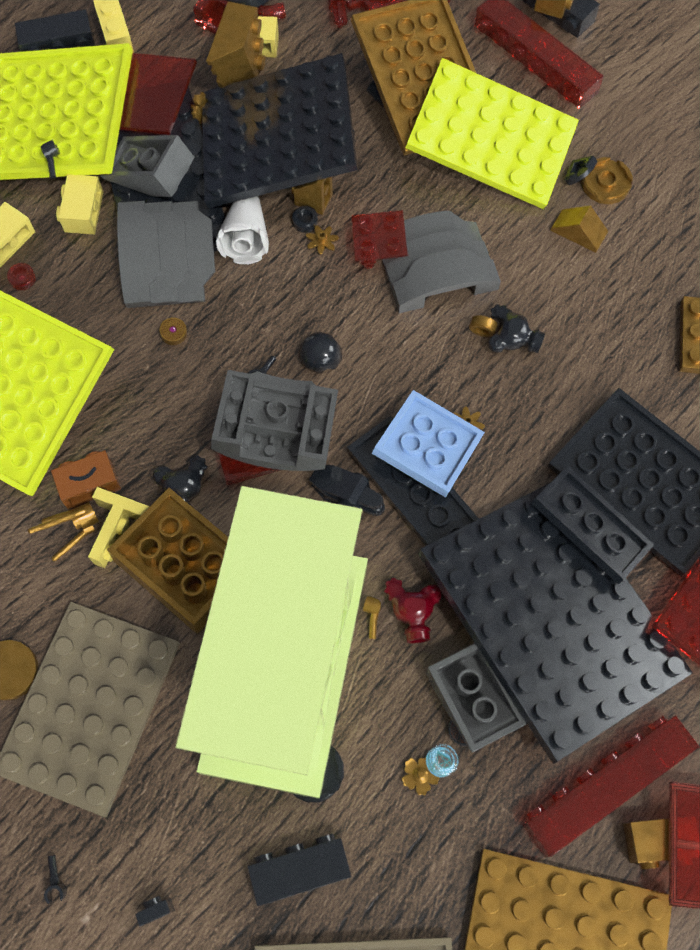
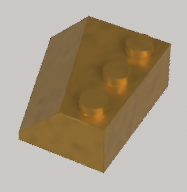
[206,2,266,88]

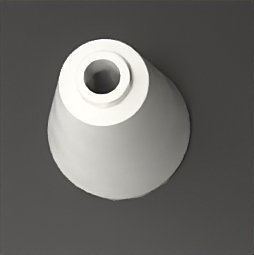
[216,196,269,264]

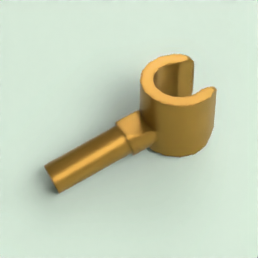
[363,596,381,639]

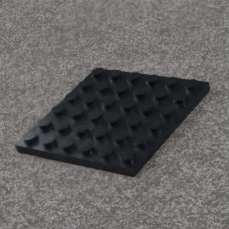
[202,53,358,209]

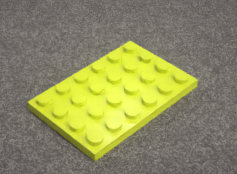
[405,58,579,210]

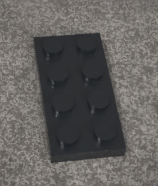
[531,466,654,584]

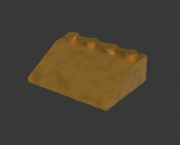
[107,488,229,634]

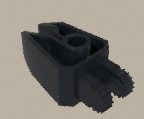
[309,465,385,517]

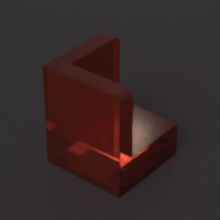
[193,0,228,35]

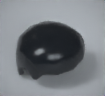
[299,332,342,373]

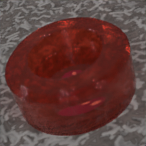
[7,263,36,290]

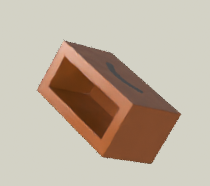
[51,450,121,509]

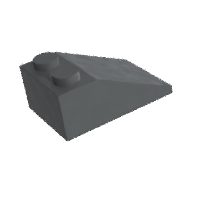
[100,135,194,197]
[426,644,527,753]

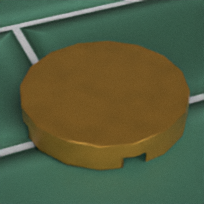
[581,157,633,204]
[0,640,38,701]

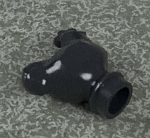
[488,304,546,354]
[153,455,208,507]

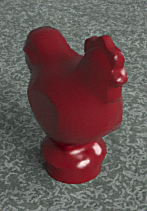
[384,578,442,644]

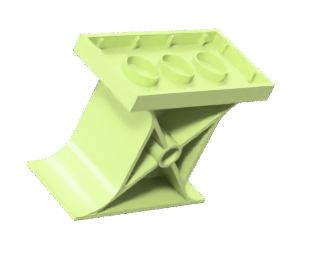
[176,486,368,799]

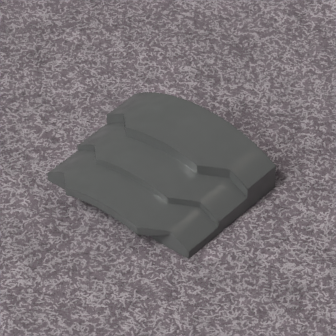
[117,201,216,308]
[378,211,501,313]
[211,370,338,471]

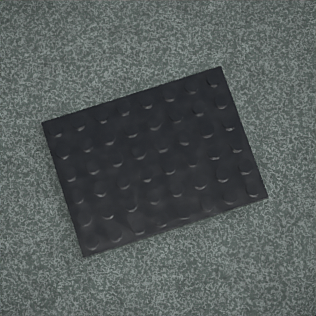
[417,482,693,764]

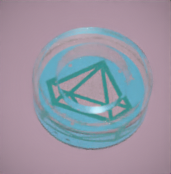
[426,744,458,778]

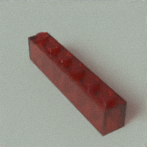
[475,0,604,109]
[522,715,700,857]

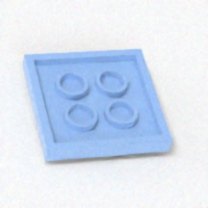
[372,390,485,498]

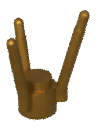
[28,502,99,561]

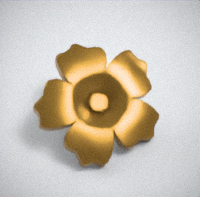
[191,92,207,124]
[402,757,440,795]

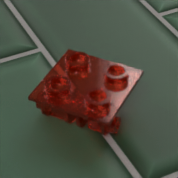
[351,210,408,269]

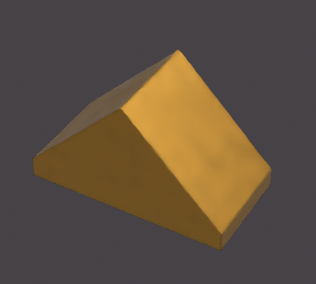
[550,205,608,253]

